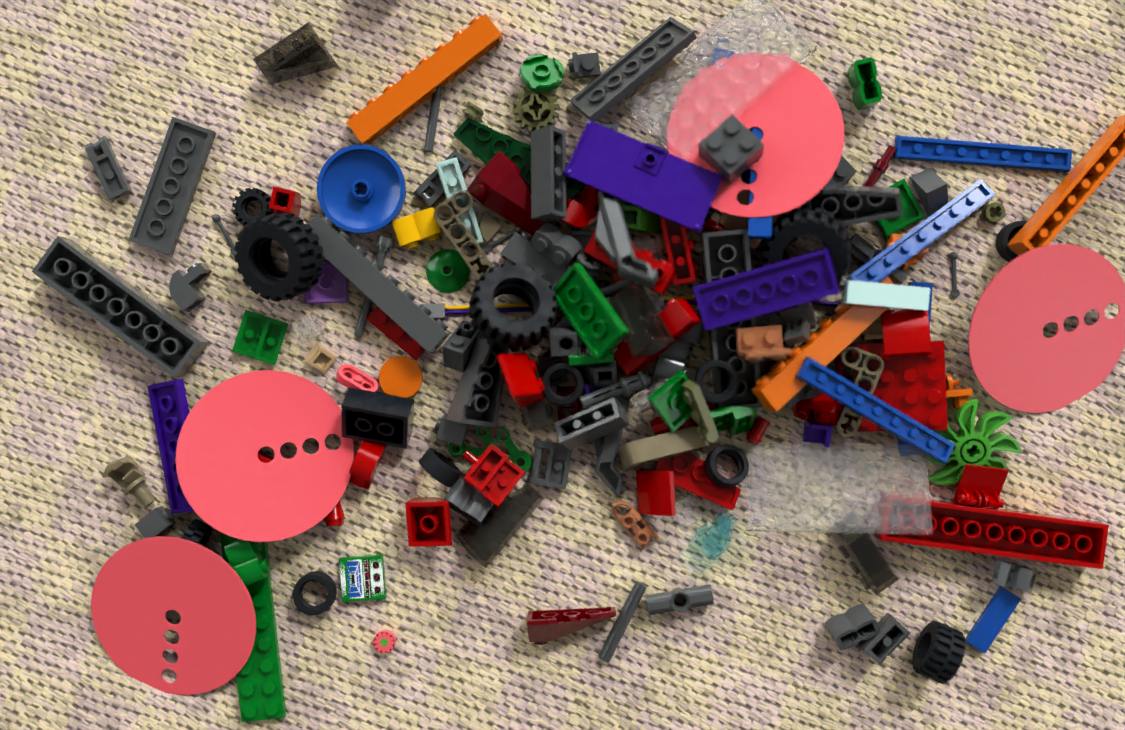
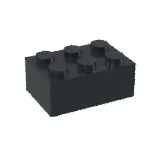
[341,388,414,449]

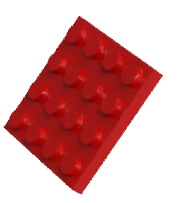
[852,341,948,432]

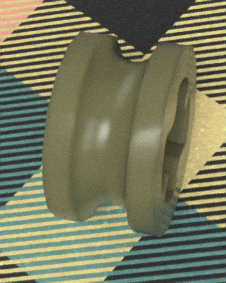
[462,102,484,122]
[982,202,1005,223]

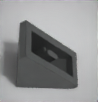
[910,168,948,217]

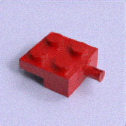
[462,443,525,508]

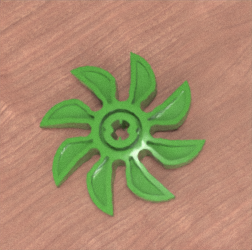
[920,399,1022,485]

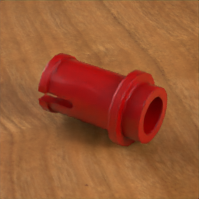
[746,416,770,446]

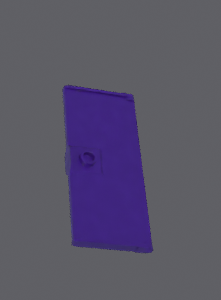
[563,120,724,233]

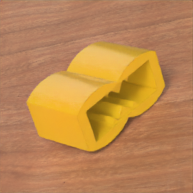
[392,207,443,250]

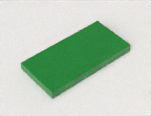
[553,263,629,362]

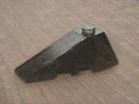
[455,484,544,568]

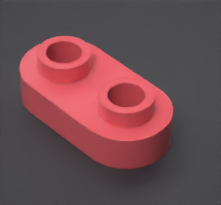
[336,364,379,392]

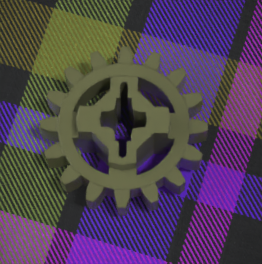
[512,87,560,133]

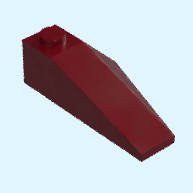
[467,151,554,236]
[527,607,616,645]

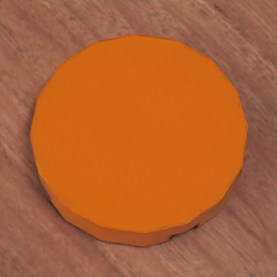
[379,356,423,398]

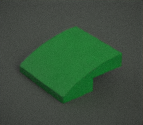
[232,310,288,365]
[710,406,757,437]

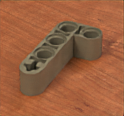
[434,190,493,278]
[837,347,884,437]
[618,425,709,471]

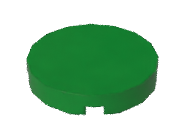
[520,54,564,93]

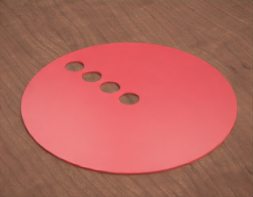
[667,55,844,218]
[968,244,1125,413]
[176,370,354,542]
[91,537,256,695]

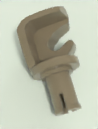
[102,457,157,508]

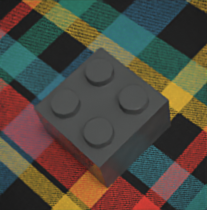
[699,114,764,185]

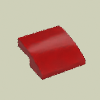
[881,309,932,357]
[636,469,676,516]

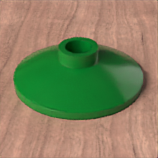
[426,249,470,293]

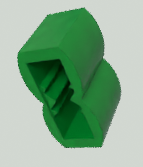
[848,57,882,110]
[224,539,270,586]

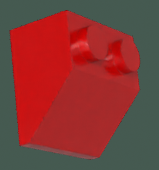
[497,353,546,408]
[405,497,452,547]

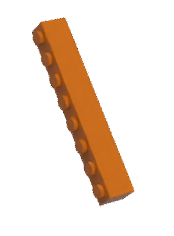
[346,14,503,145]
[1008,115,1125,256]
[751,276,893,412]

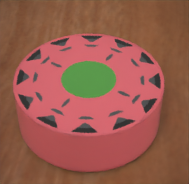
[373,630,396,653]

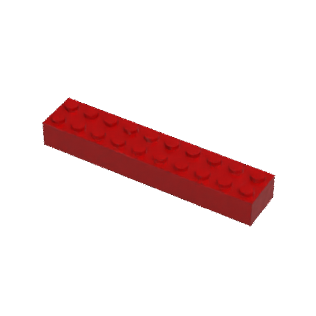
[874,493,1109,569]

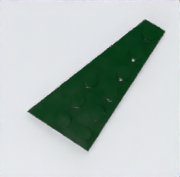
[453,118,585,199]

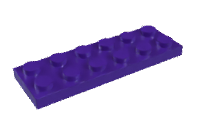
[693,248,840,331]
[147,379,194,514]

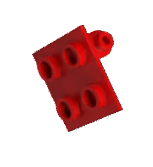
[952,464,1009,510]

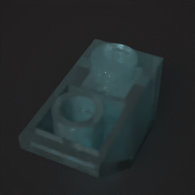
[693,512,735,561]

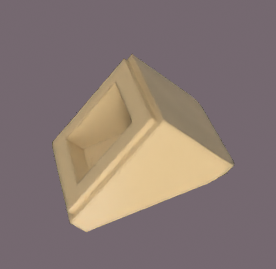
[304,342,337,374]

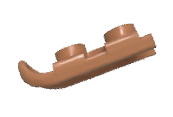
[611,501,659,550]

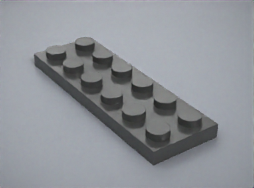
[570,17,697,122]
[129,116,216,256]

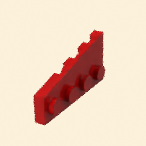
[654,452,741,510]

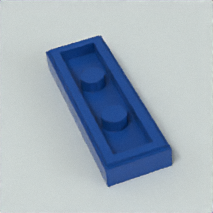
[965,586,1021,654]

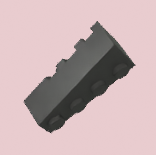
[806,185,903,226]
[446,336,510,427]

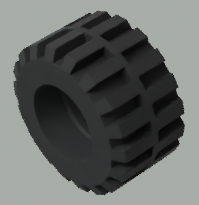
[912,621,966,684]

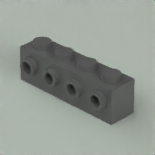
[531,125,566,222]

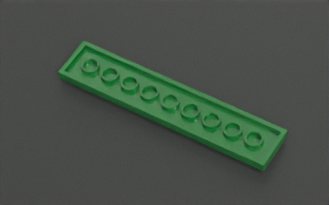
[220,532,286,722]

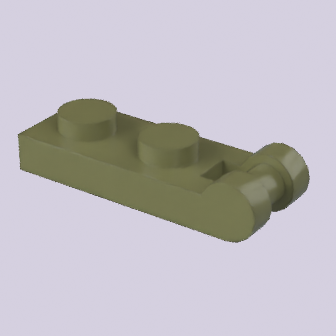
[681,380,719,443]

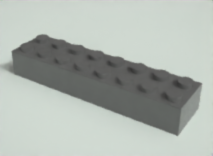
[700,229,763,409]
[32,236,209,377]

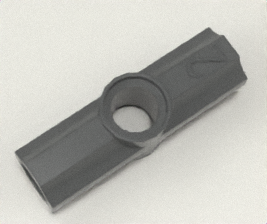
[849,233,908,285]
[645,584,714,615]

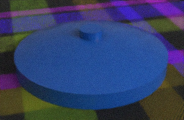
[317,145,406,234]

